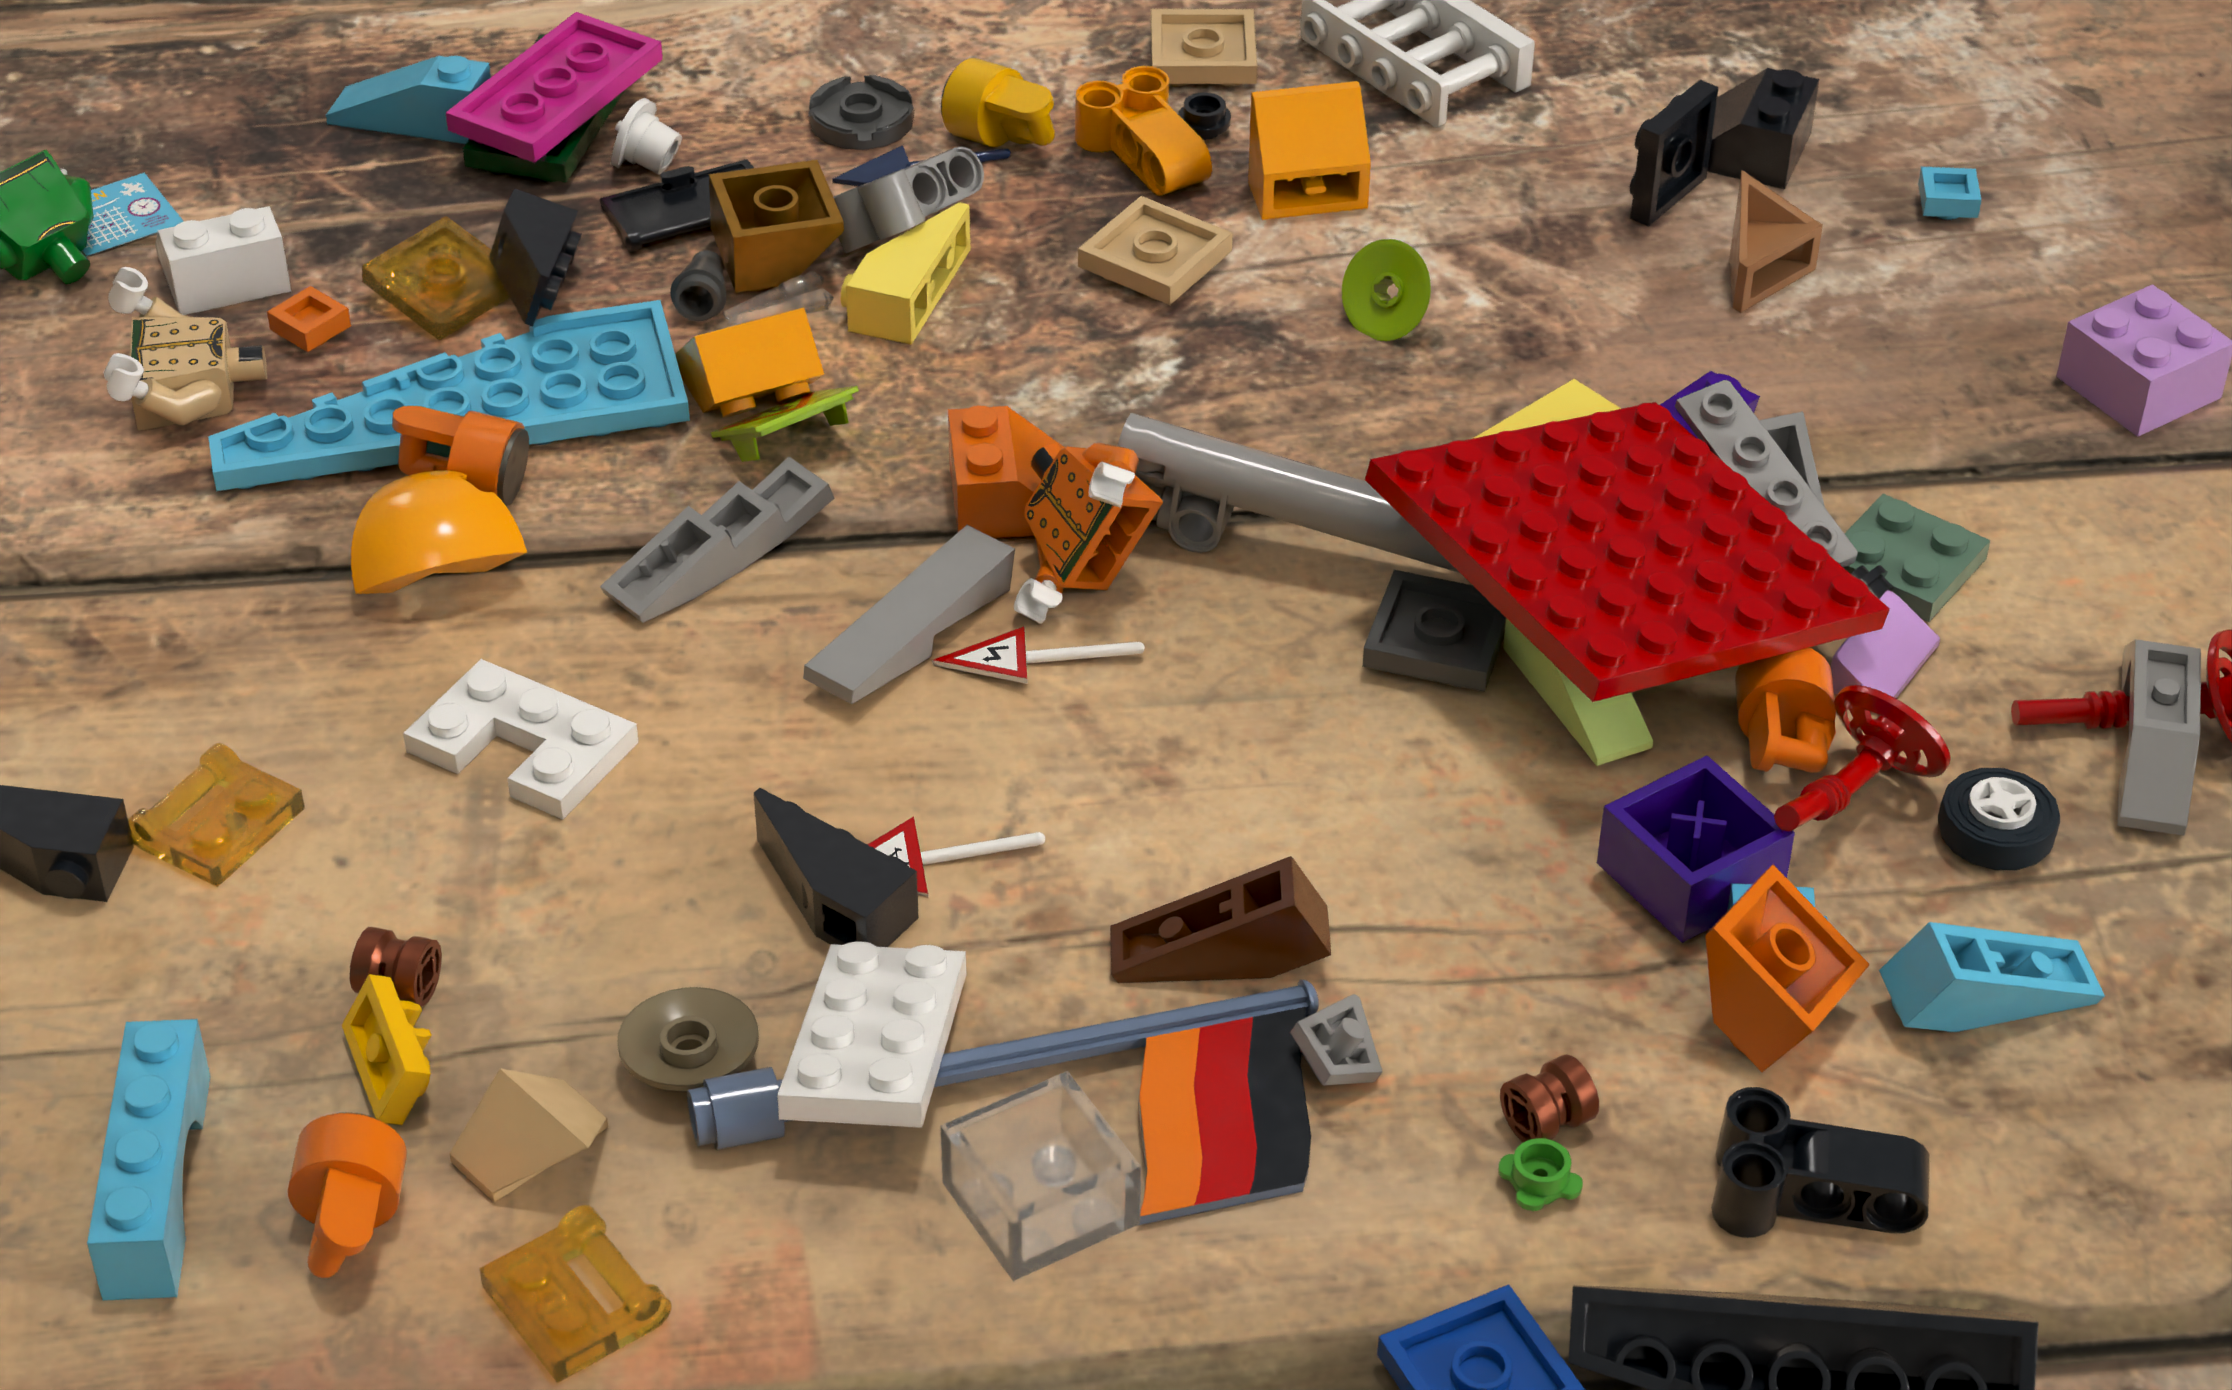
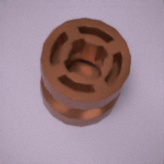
[349,927,442,1007]
[1500,1054,1599,1142]

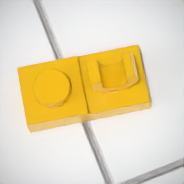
[341,974,432,1125]

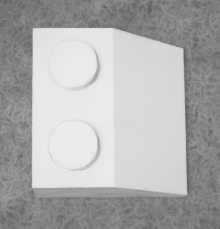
[155,206,291,315]

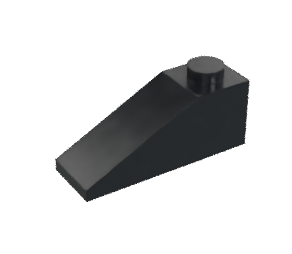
[0,785,134,902]

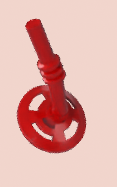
[2011,629,2232,743]
[1774,685,1951,831]

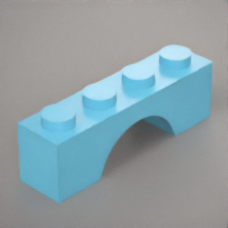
[87,1019,211,1301]

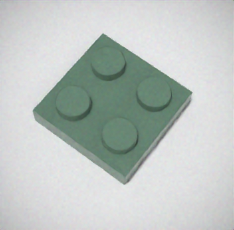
[1844,494,1991,622]

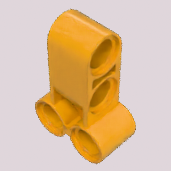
[1075,66,1212,196]

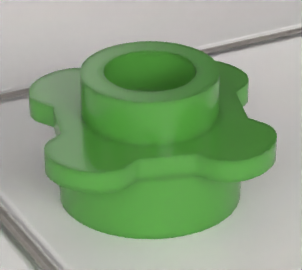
[1498,1138,1583,1211]

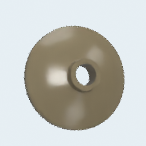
[618,987,759,1091]

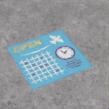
[83,173,184,256]

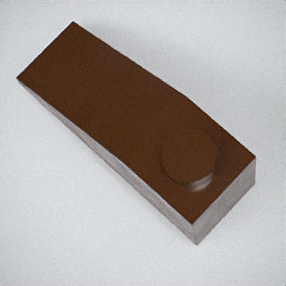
[1110,856,1331,983]

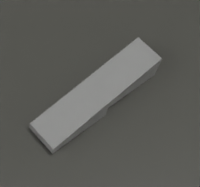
[803,525,1015,704]

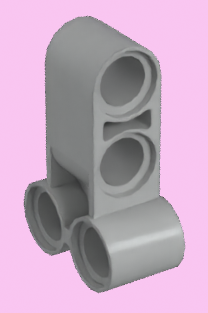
[834,146,984,253]

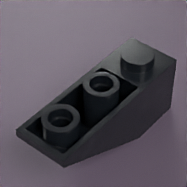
[489,188,582,327]
[753,788,919,947]

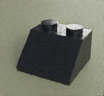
[1708,68,1819,189]

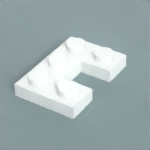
[403,659,638,820]

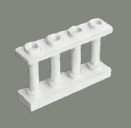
[1300,0,1535,127]

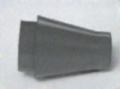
[670,250,727,321]

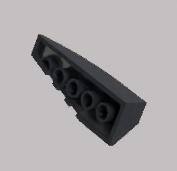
[1568,1285,2039,1390]

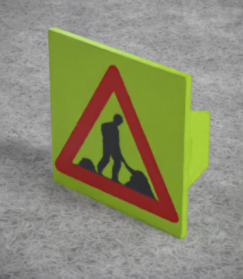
[710,386,859,462]

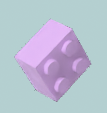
[2056,284,2232,437]

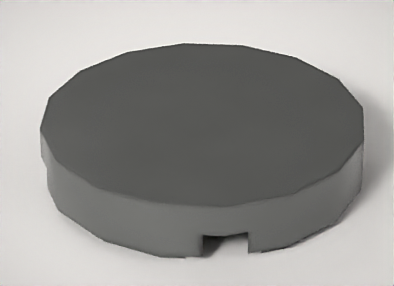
[808,75,914,150]

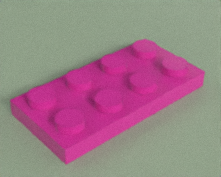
[446,12,663,163]

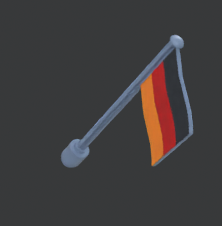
[687,979,1319,1226]

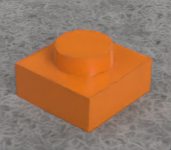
[267,286,351,352]

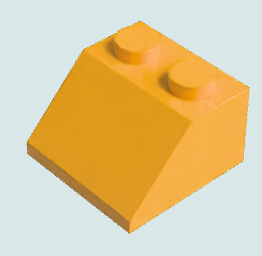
[675,307,824,417]

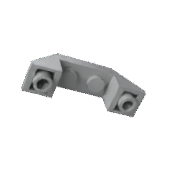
[2118,639,2201,836]

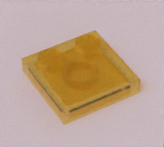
[362,216,510,341]

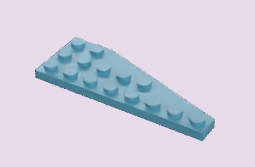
[208,300,690,491]

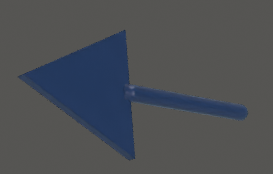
[833,145,1011,186]

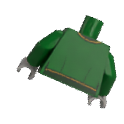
[0,149,94,284]

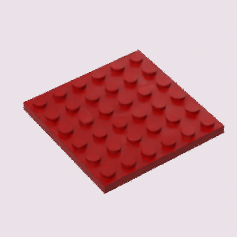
[1365,402,1890,702]

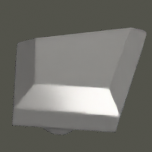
[1290,994,1383,1086]

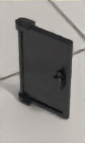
[600,159,754,252]

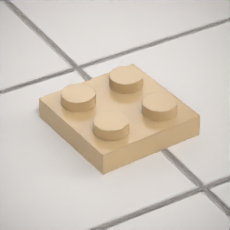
[1151,9,1257,87]
[1078,196,1233,305]

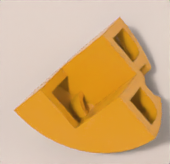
[351,470,527,594]

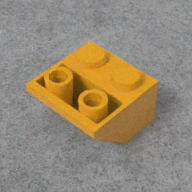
[1248,81,1371,220]

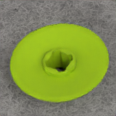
[1342,239,1431,341]

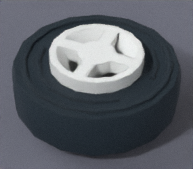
[1938,768,2060,870]

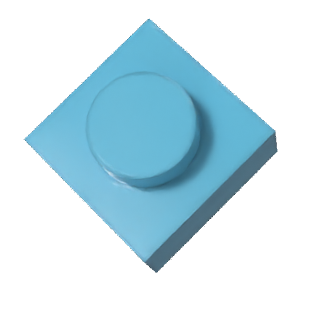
[1918,167,1982,220]

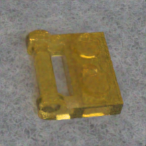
[128,743,305,887]
[479,1205,672,1383]

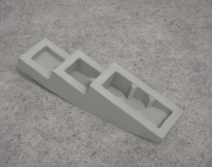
[600,457,835,623]

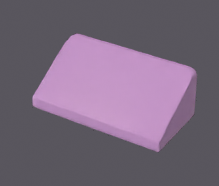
[1831,590,1940,698]

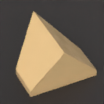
[449,1069,609,1203]

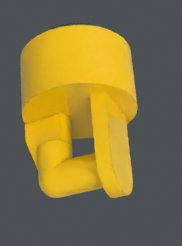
[941,58,1055,147]

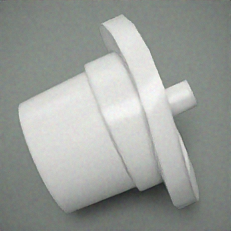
[611,98,682,175]

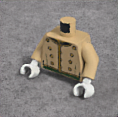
[103,267,267,430]

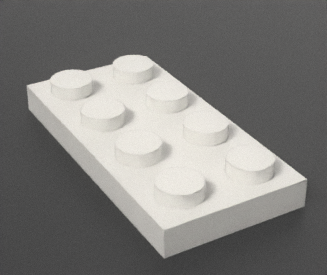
[777,941,966,1128]

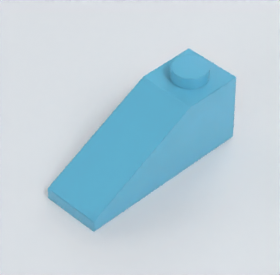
[326,56,491,144]
[1879,922,2105,1032]

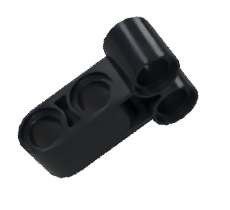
[1711,1087,1930,1238]

